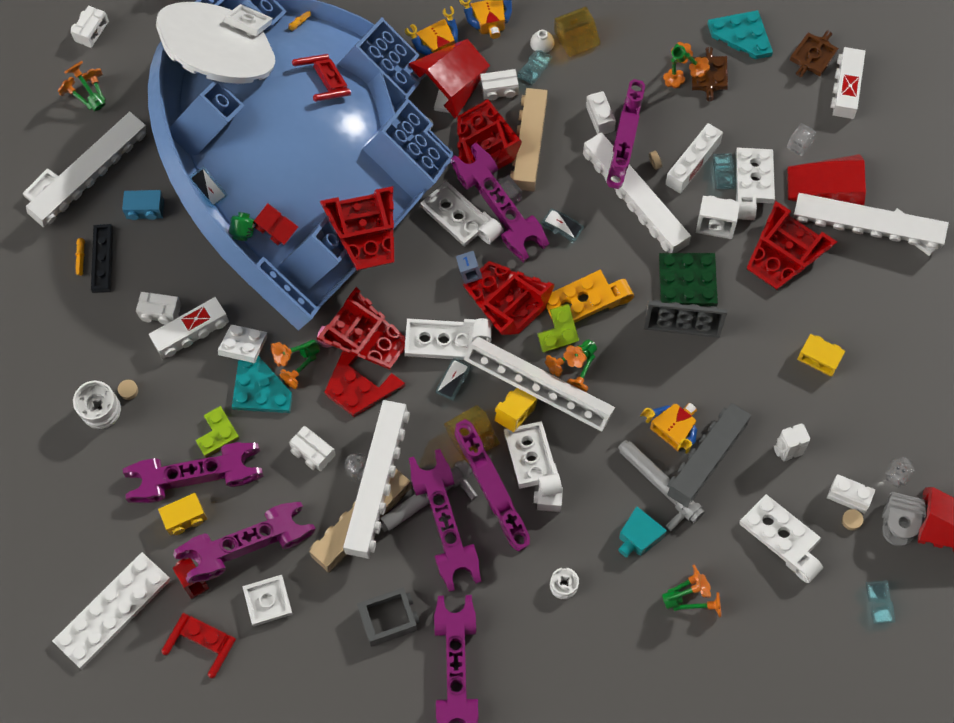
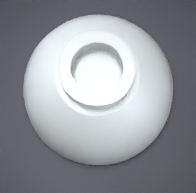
[530,30,554,53]

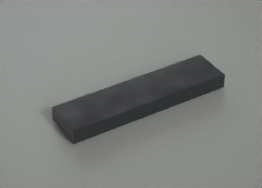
[91,224,113,293]

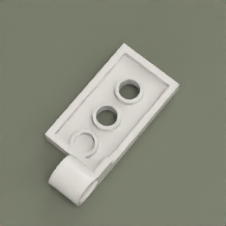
[736,148,775,220]
[420,181,504,247]
[404,318,492,360]
[504,421,562,497]
[739,494,823,583]

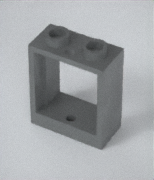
[357,587,420,647]

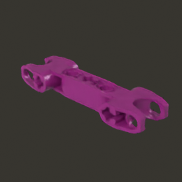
[607,79,645,189]
[450,143,549,263]
[455,419,530,551]
[123,442,264,503]
[409,449,481,592]
[173,502,316,583]
[434,595,479,723]

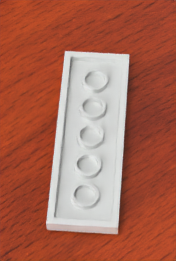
[52,552,171,670]

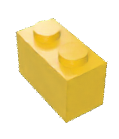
[797,334,845,377]
[494,388,538,432]
[158,493,207,536]

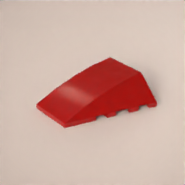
[408,39,490,118]
[457,99,522,169]
[787,154,866,206]
[320,186,394,271]
[746,201,837,290]
[463,261,554,335]
[317,287,406,370]
[918,487,954,551]

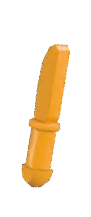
[288,11,311,31]
[75,238,85,276]

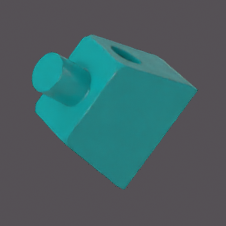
[618,507,667,557]

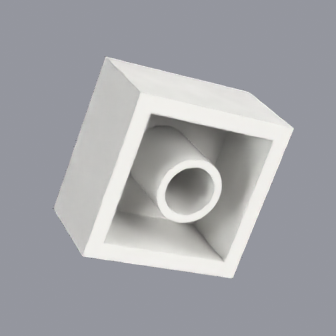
[696,196,740,239]

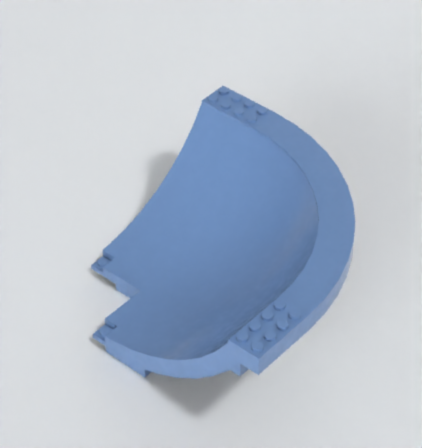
[148,0,454,331]

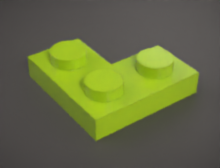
[537,304,579,352]
[195,406,240,458]

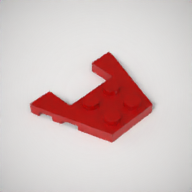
[324,350,405,417]

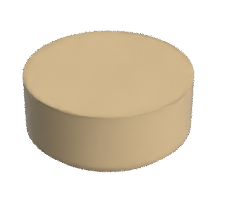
[649,151,662,170]
[118,380,138,400]
[842,509,863,530]

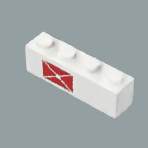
[830,47,866,119]
[665,123,723,194]
[149,297,229,359]

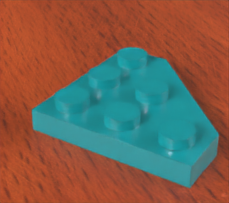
[707,10,773,59]
[232,355,292,413]

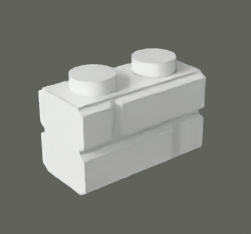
[71,6,109,48]
[480,69,519,100]
[586,92,616,135]
[136,292,181,325]
[774,423,810,461]
[289,426,336,471]
[827,474,875,514]

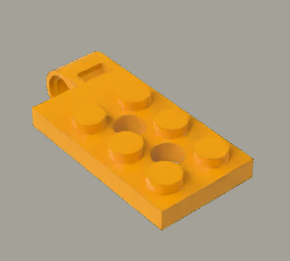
[546,269,635,323]

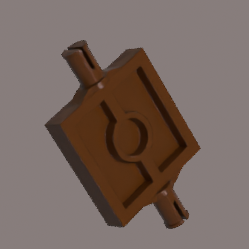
[790,30,839,77]
[692,47,728,101]

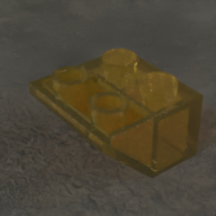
[554,6,601,57]
[444,405,500,463]

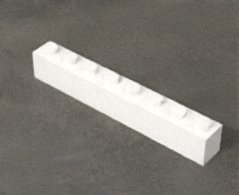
[26,112,146,227]
[583,132,691,253]
[793,193,949,249]
[464,337,615,432]
[343,400,410,559]

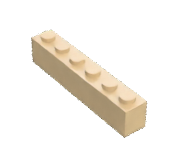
[510,88,548,191]
[309,469,412,573]

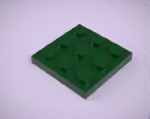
[659,253,718,307]

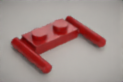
[292,54,351,102]
[161,613,236,678]

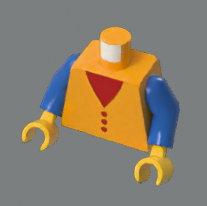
[459,0,512,39]
[405,6,458,56]
[640,403,697,454]

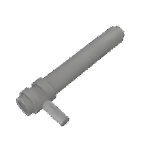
[618,440,705,532]
[379,460,478,532]

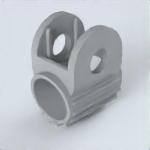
[881,492,926,546]

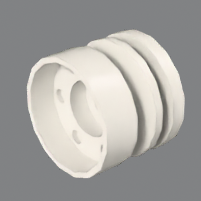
[73,380,121,429]

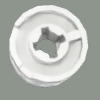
[550,568,579,599]

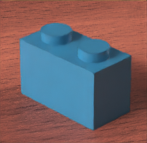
[122,190,164,220]

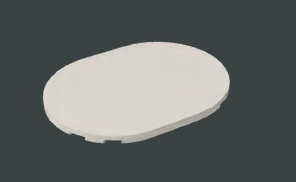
[156,2,275,84]

